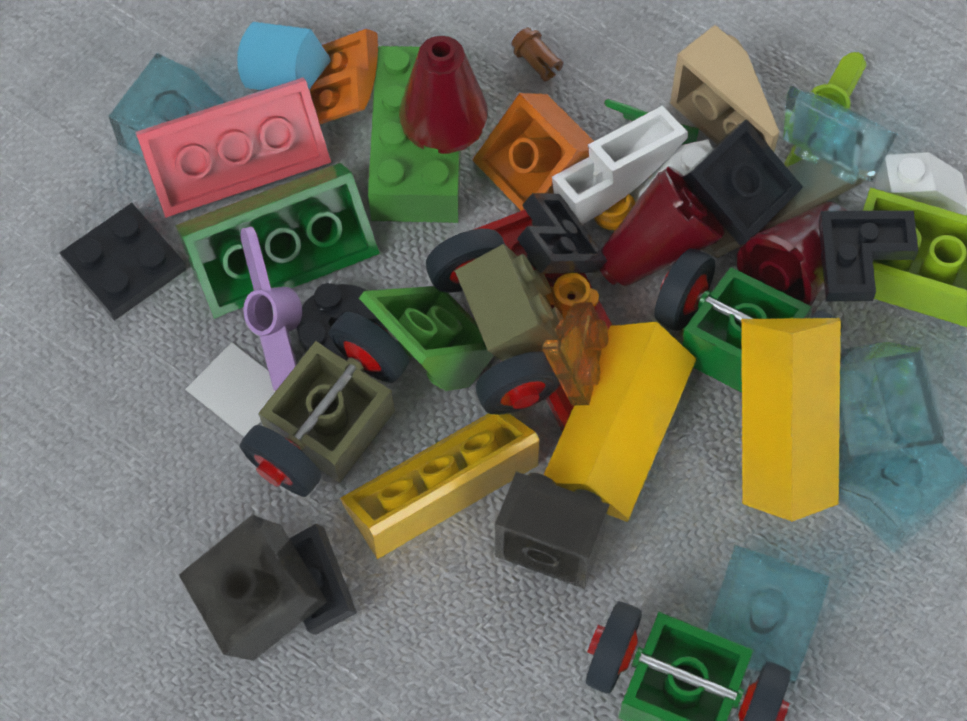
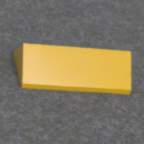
[741,318,841,522]
[539,322,696,522]
[340,413,540,559]

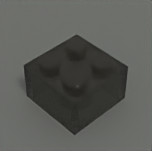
[495,471,609,589]
[179,514,327,661]

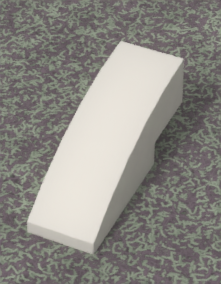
[552,105,688,225]

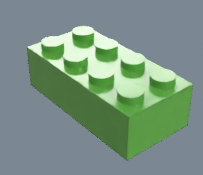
[368,46,461,223]

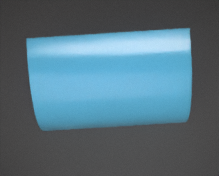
[237,22,331,91]

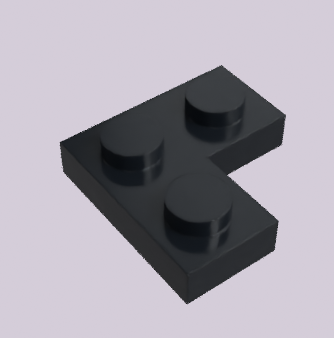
[517,193,607,274]
[818,211,918,302]

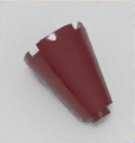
[399,36,488,154]
[599,166,725,287]
[737,202,847,306]

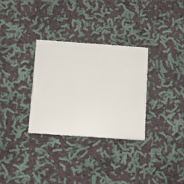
[185,342,275,437]

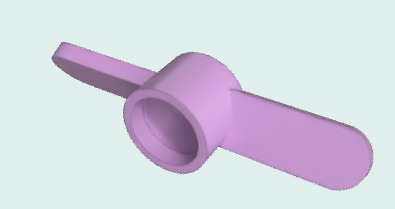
[241,227,302,391]

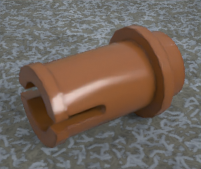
[511,27,564,81]

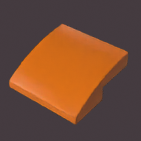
[309,29,378,125]

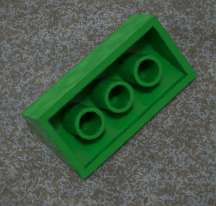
[175,163,380,319]

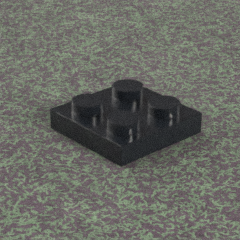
[682,119,803,246]
[59,203,187,321]

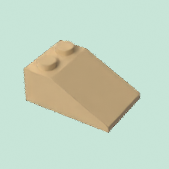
[670,25,780,151]

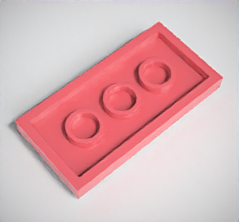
[135,78,331,218]

